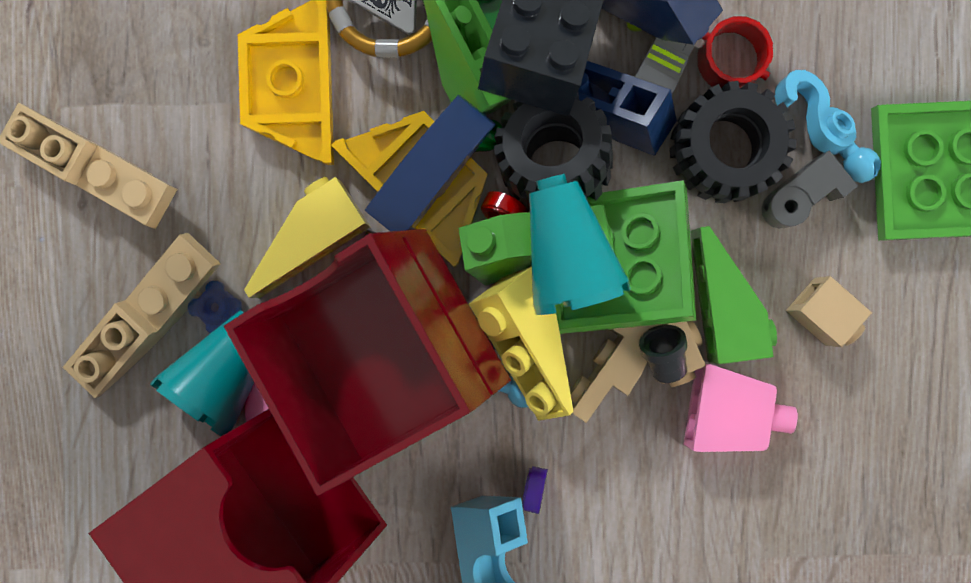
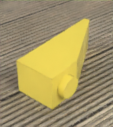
[244,177,370,298]

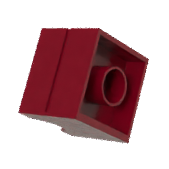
[224,229,511,497]
[88,409,387,583]

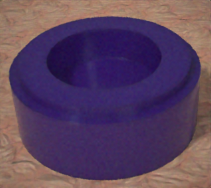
[522,466,548,514]

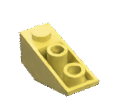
[469,267,573,421]

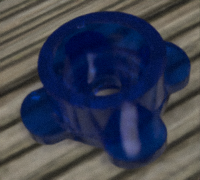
[188,280,242,333]

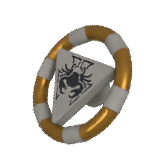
[326,0,432,58]

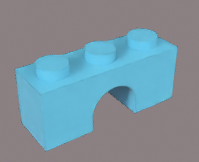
[451,496,528,583]

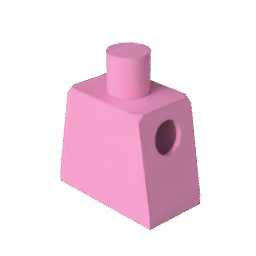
[684,363,798,452]

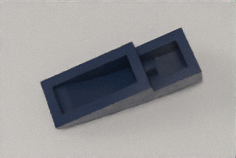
[364,95,496,231]

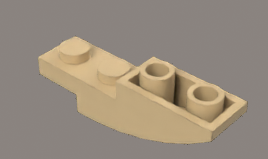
[0,103,178,229]
[62,233,221,398]
[570,324,662,423]

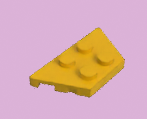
[238,0,334,165]
[331,111,488,268]

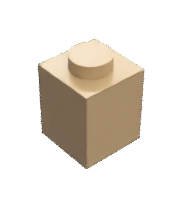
[786,276,872,347]

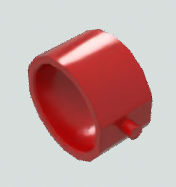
[697,16,773,88]

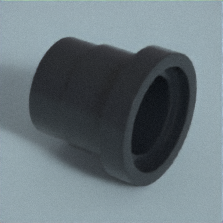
[639,325,688,383]

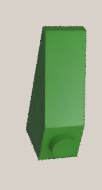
[423,0,512,116]
[458,205,614,286]
[690,226,777,364]

